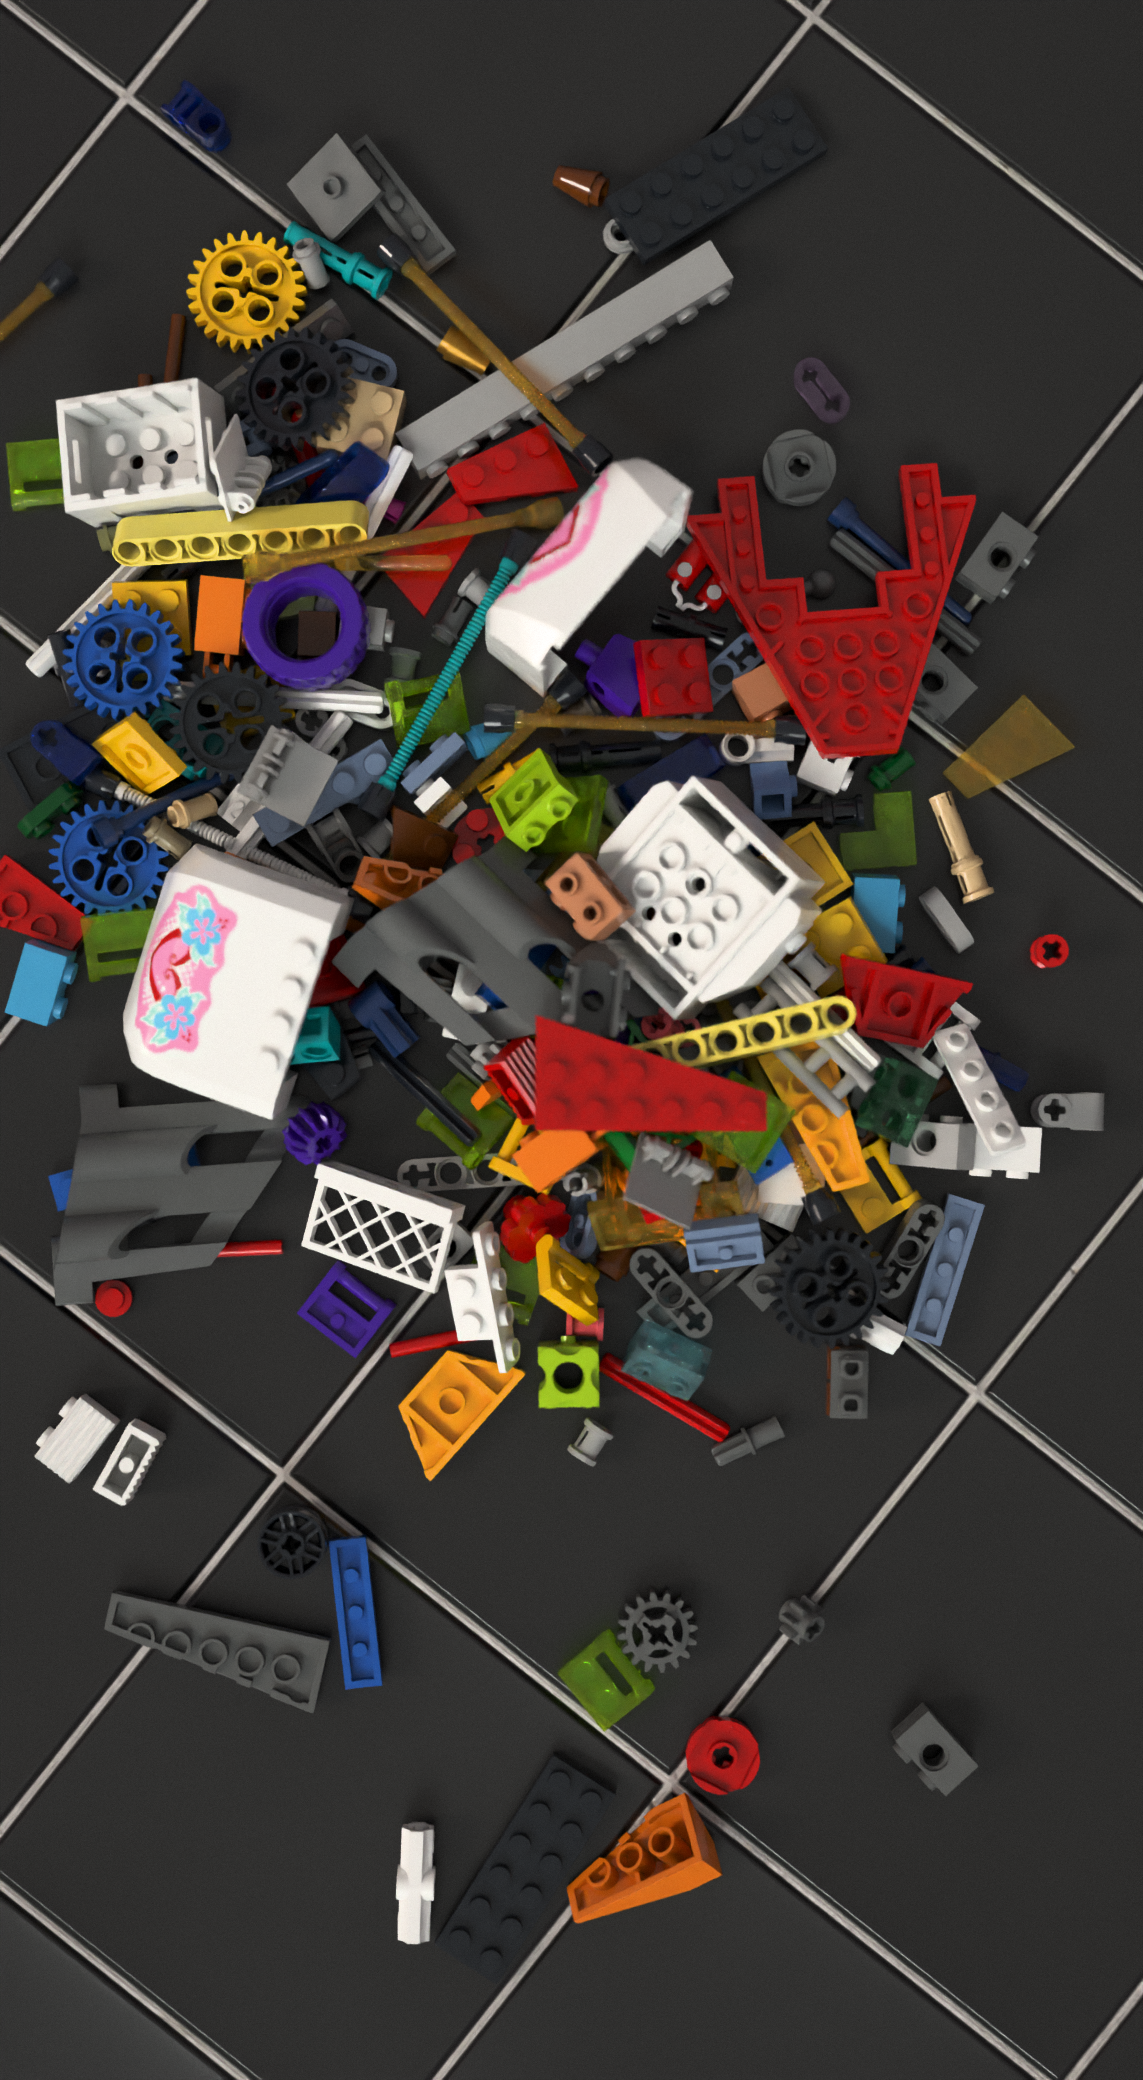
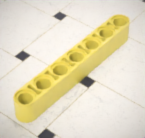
[112,500,369,567]
[629,996,856,1069]

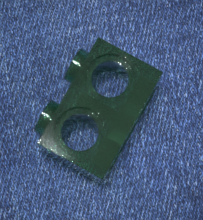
[855,1057,939,1148]

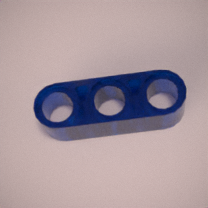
[295,441,390,504]
[616,734,726,812]

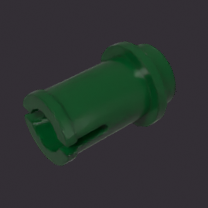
[867,746,916,792]

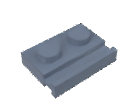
[401,732,468,800]
[683,1213,765,1273]

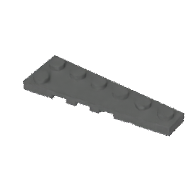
[104,1590,331,1713]

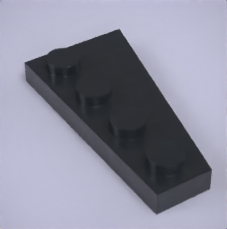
[0,687,147,812]

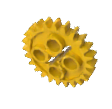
[186,230,308,354]

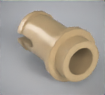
[167,793,218,829]

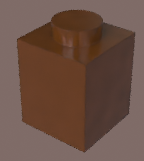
[297,611,339,660]

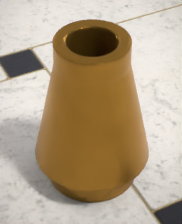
[437,325,493,376]

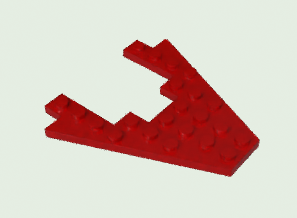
[686,463,976,759]

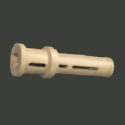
[929,791,995,904]

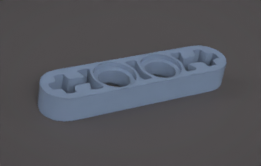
[653,632,763,743]

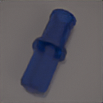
[977,1044,1029,1091]

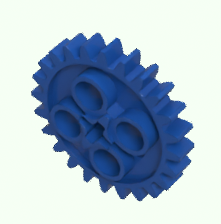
[62,599,186,722]
[49,800,171,920]

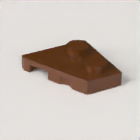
[390,804,459,871]

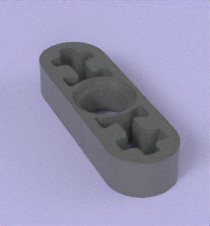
[878,1199,945,1299]
[629,1247,713,1338]

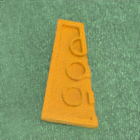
[757,1041,870,1192]

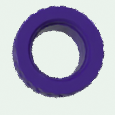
[242,560,371,691]

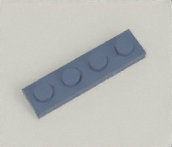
[252,739,394,847]
[905,1193,985,1347]

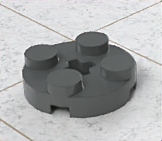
[762,429,836,506]

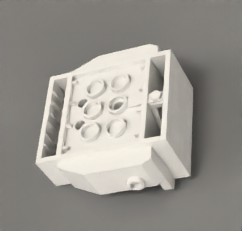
[571,776,825,1020]

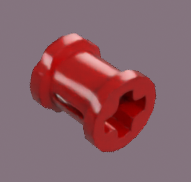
[1030,934,1069,968]

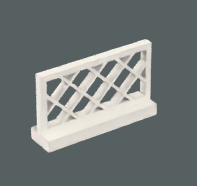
[301,1160,465,1293]

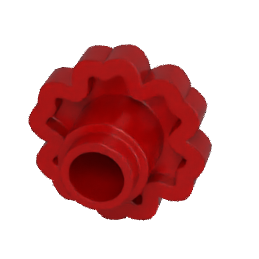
[499,1193,571,1263]

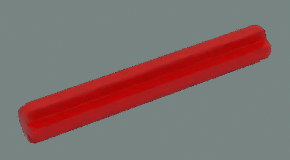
[599,1353,730,1442]

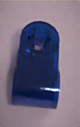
[160,80,231,152]
[31,720,104,786]

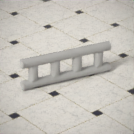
[733,976,876,1119]

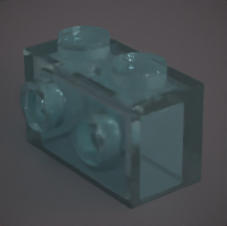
[621,1319,712,1401]

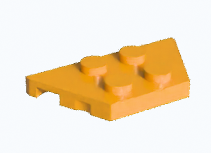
[398,1349,526,1481]

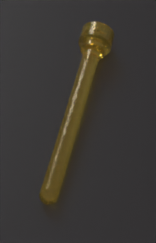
[272,555,452,571]

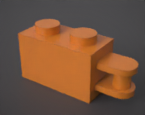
[194,575,252,679]
[512,1131,609,1193]

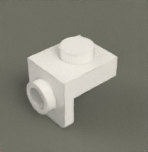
[414,776,468,828]

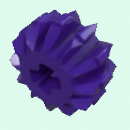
[282,1101,347,1165]

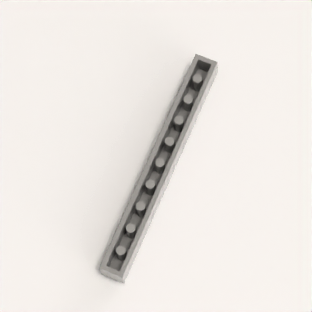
[395,240,734,480]

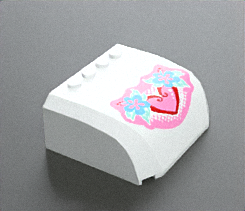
[485,458,692,698]
[123,843,355,1120]

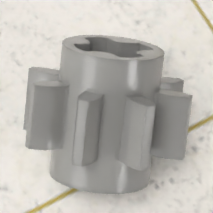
[470,1040,509,1080]

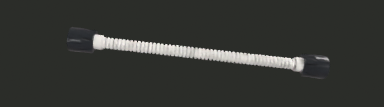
[85,764,379,924]

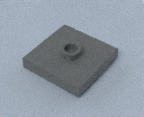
[287,133,386,243]

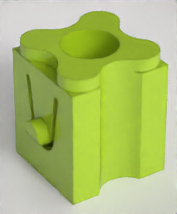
[538,1335,599,1408]

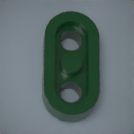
[17,780,84,840]

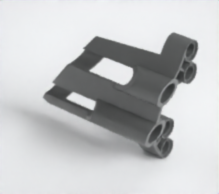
[331,835,659,1045]
[51,1083,312,1306]

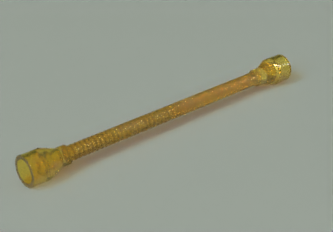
[242,497,564,584]

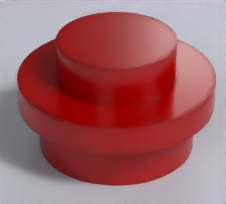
[95,1280,133,1317]

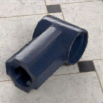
[348,979,420,1058]

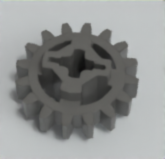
[617,1589,698,1673]

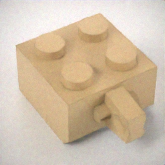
[295,377,407,471]

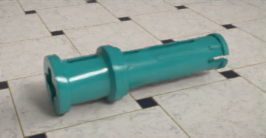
[283,221,393,300]

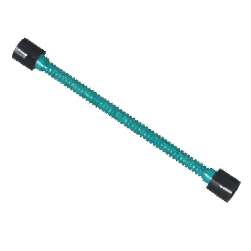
[357,529,538,822]

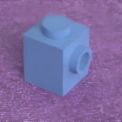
[750,760,797,819]

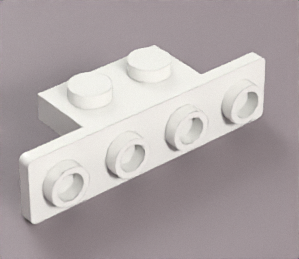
[932,1024,1026,1156]
[445,1221,520,1373]

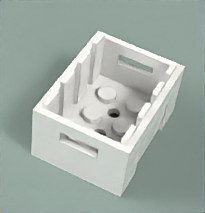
[56,378,227,527]

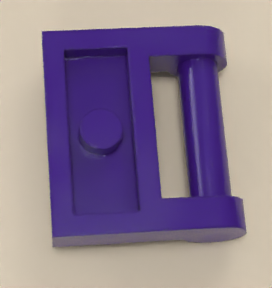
[297,1260,397,1358]

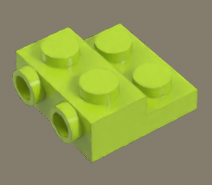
[489,748,579,852]

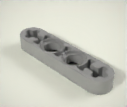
[397,1152,525,1192]

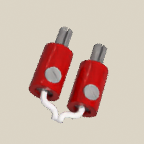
[665,539,728,613]

